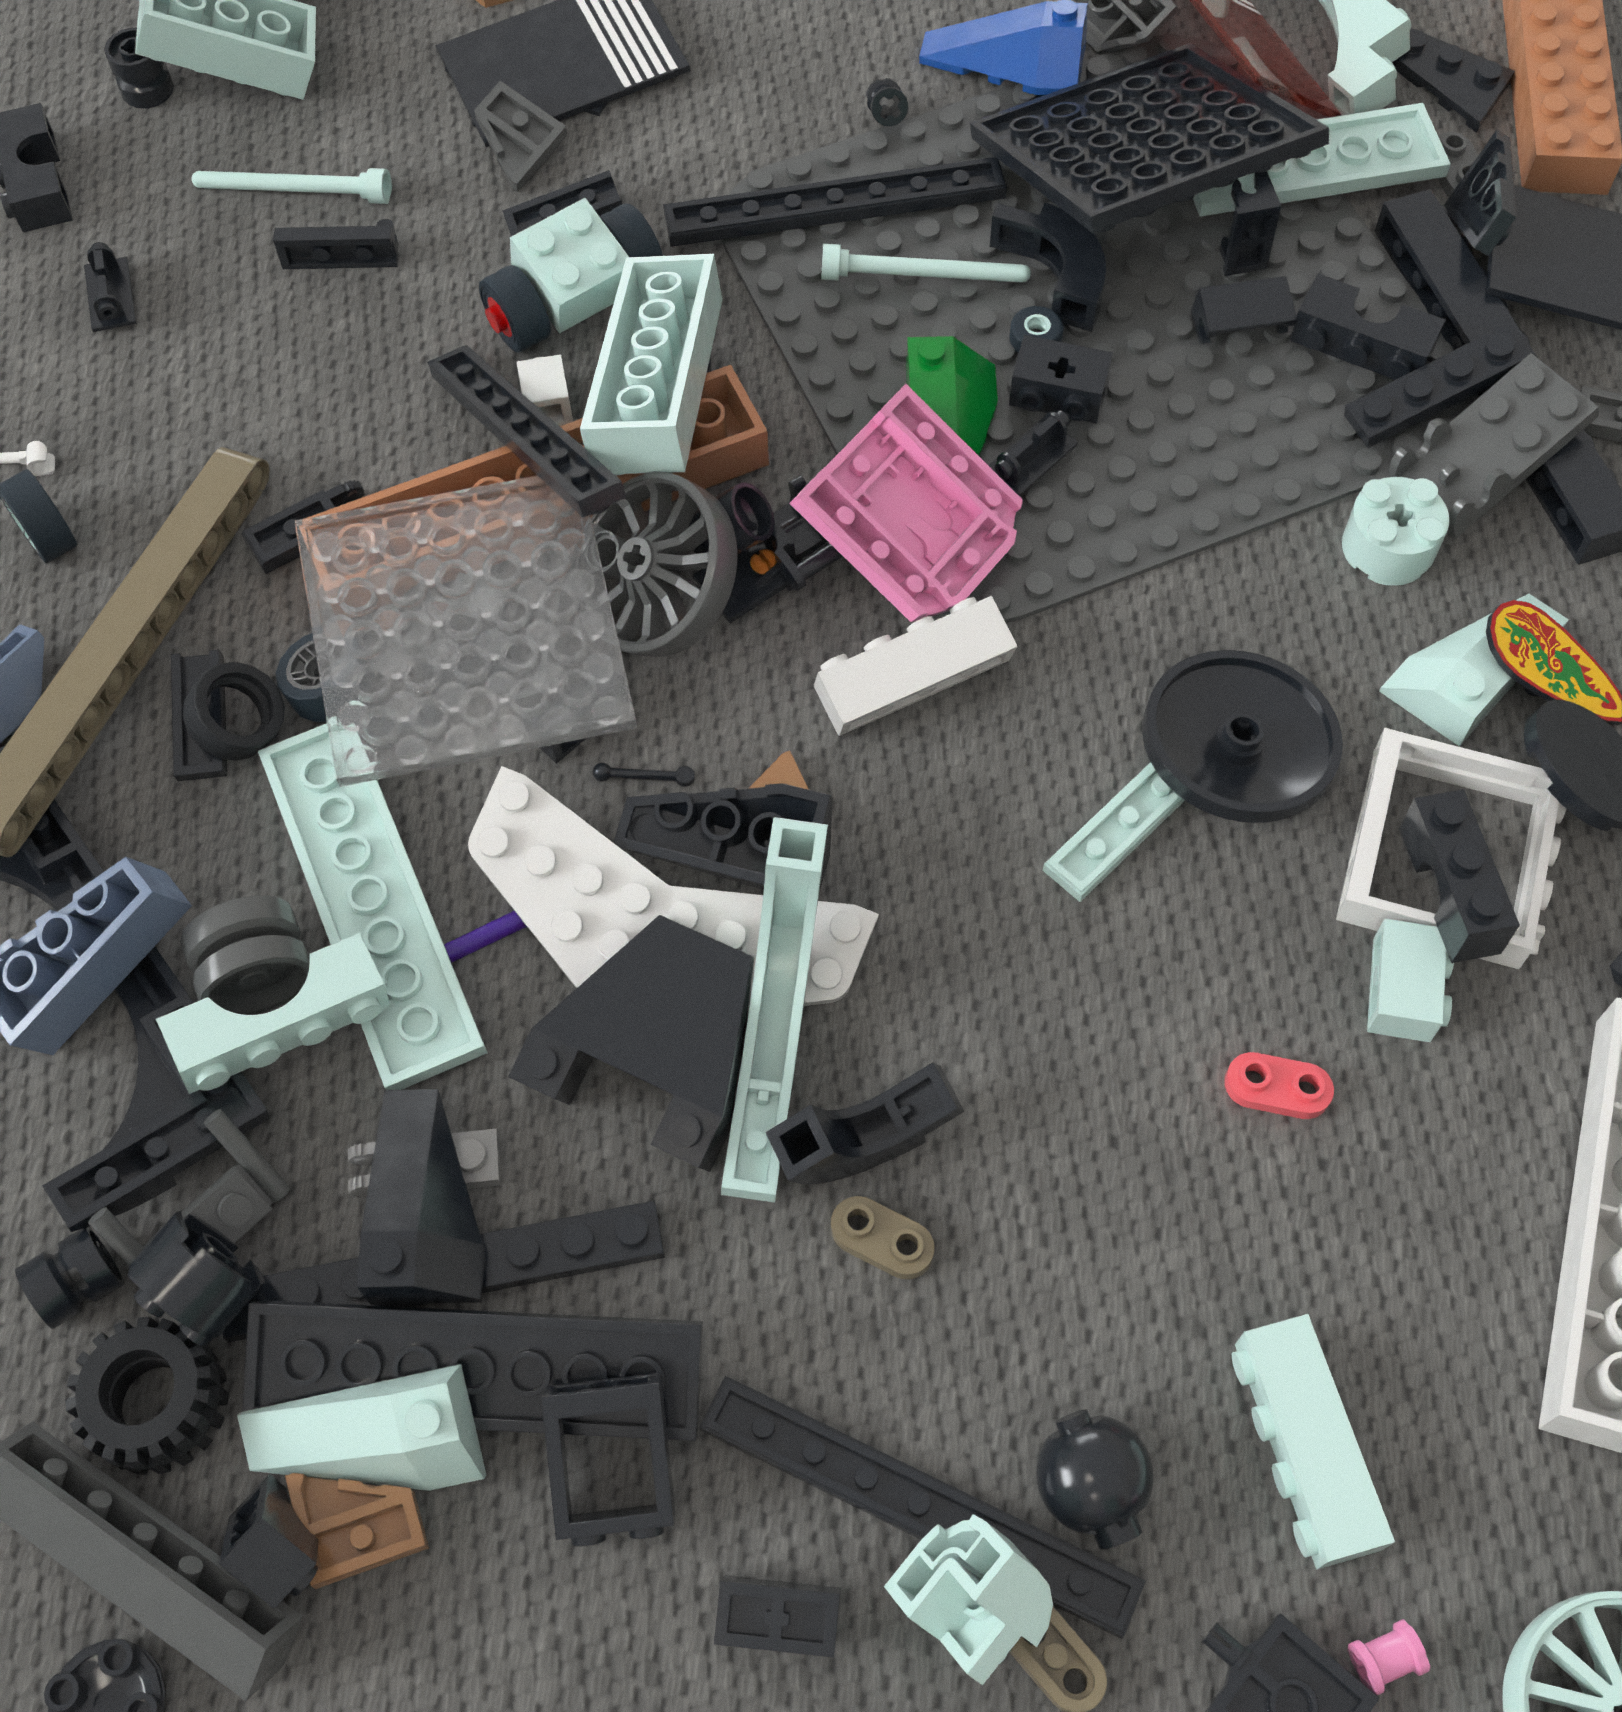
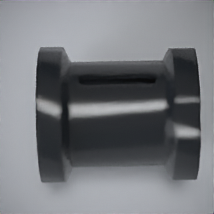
[866,78,908,127]

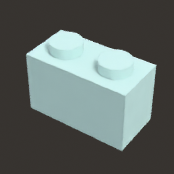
[1367,918,1454,1042]

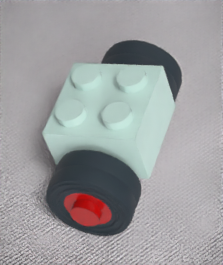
[479,198,663,353]

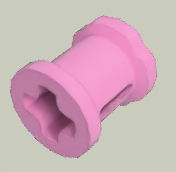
[1348,1619,1430,1696]

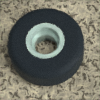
[1009,306,1064,353]

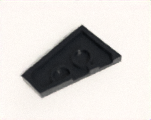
[1444,130,1517,256]

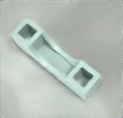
[156,933,390,1094]

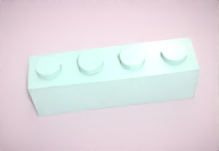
[1232,1314,1395,1570]

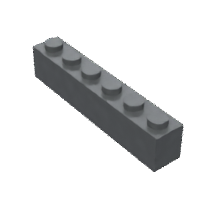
[0,1422,303,1701]

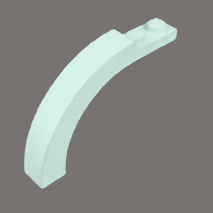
[721,817,828,1203]

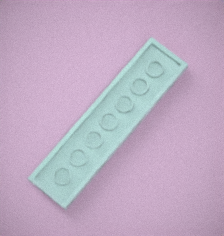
[258,714,488,1090]

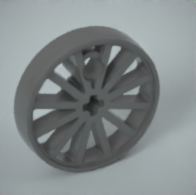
[576,472,737,657]

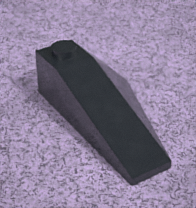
[613,783,833,893]

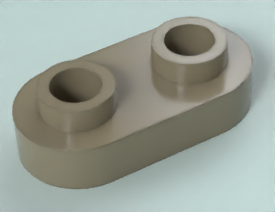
[831,1196,934,1279]
[1009,1607,1107,1712]

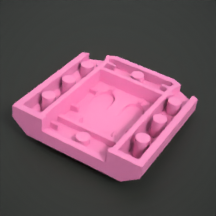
[789,384,1023,622]

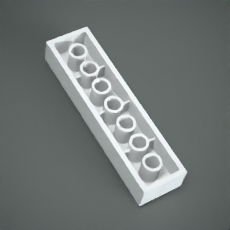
[1539,998,1622,1453]

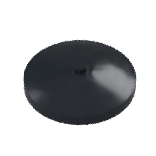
[1142,650,1343,823]

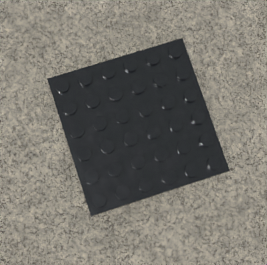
[970,43,1329,233]

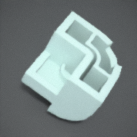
[884,1514,1053,1685]

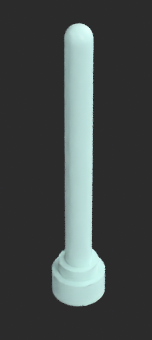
[192,168,392,204]
[821,244,1031,282]

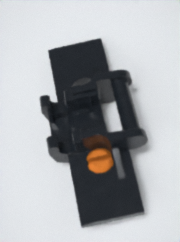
[693,475,843,623]

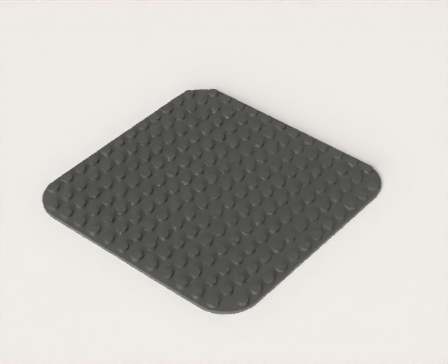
[722,33,1480,623]

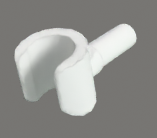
[0,441,55,476]

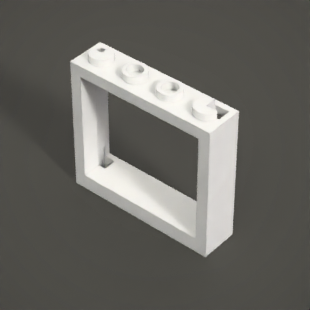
[1336,728,1566,969]

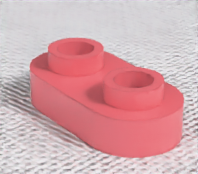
[1224,1052,1334,1119]

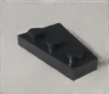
[1392,28,1515,133]

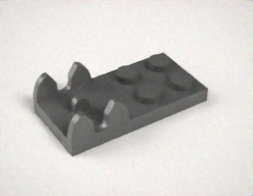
[1389,353,1599,539]

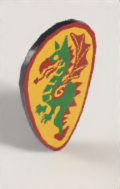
[1486,600,1622,725]

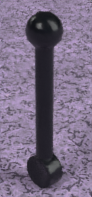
[592,762,695,787]

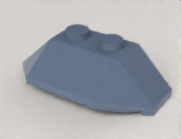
[0,625,44,743]

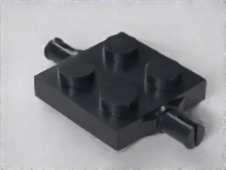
[1201,1613,1380,1712]

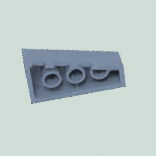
[0,857,192,1055]

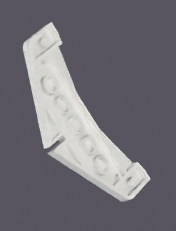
[468,766,879,1013]

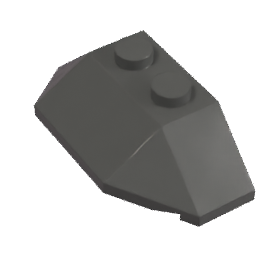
[1050,0,1179,54]

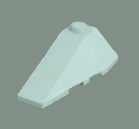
[1379,593,1569,747]
[237,1364,486,1491]

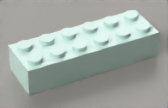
[580,254,722,475]

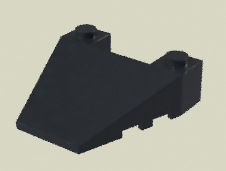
[508,915,754,1172]

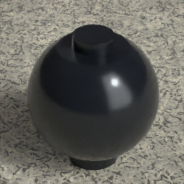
[1036,1409,1154,1549]

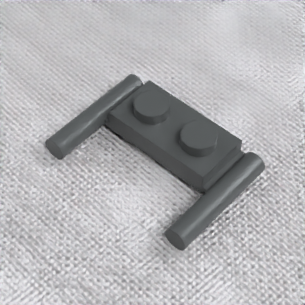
[88,1109,290,1266]

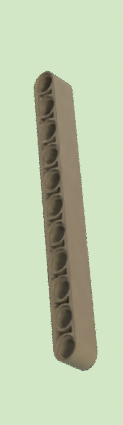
[0,447,270,857]

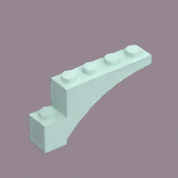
[1318,0,1411,115]

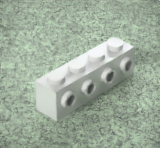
[814,596,1018,736]

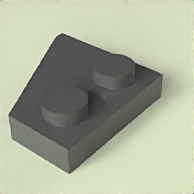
[474,81,567,192]

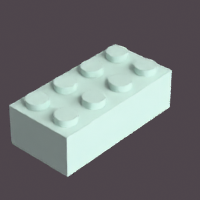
[135,0,316,100]

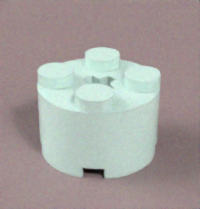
[1342,477,1449,585]

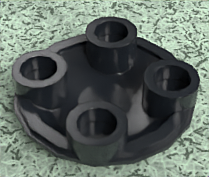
[44,1639,166,1712]

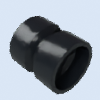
[104,27,174,109]
[689,482,775,555]
[15,1227,125,1329]

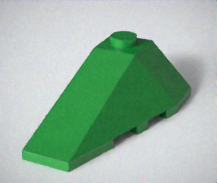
[906,336,998,456]

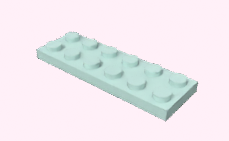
[1193,103,1451,217]

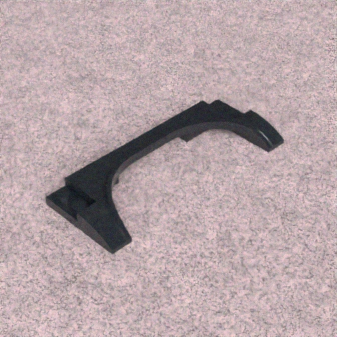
[0,745,270,1232]

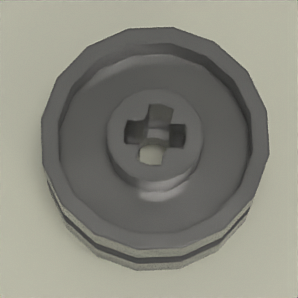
[180,895,310,1015]

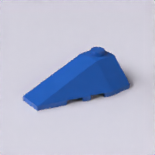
[919,0,1088,95]

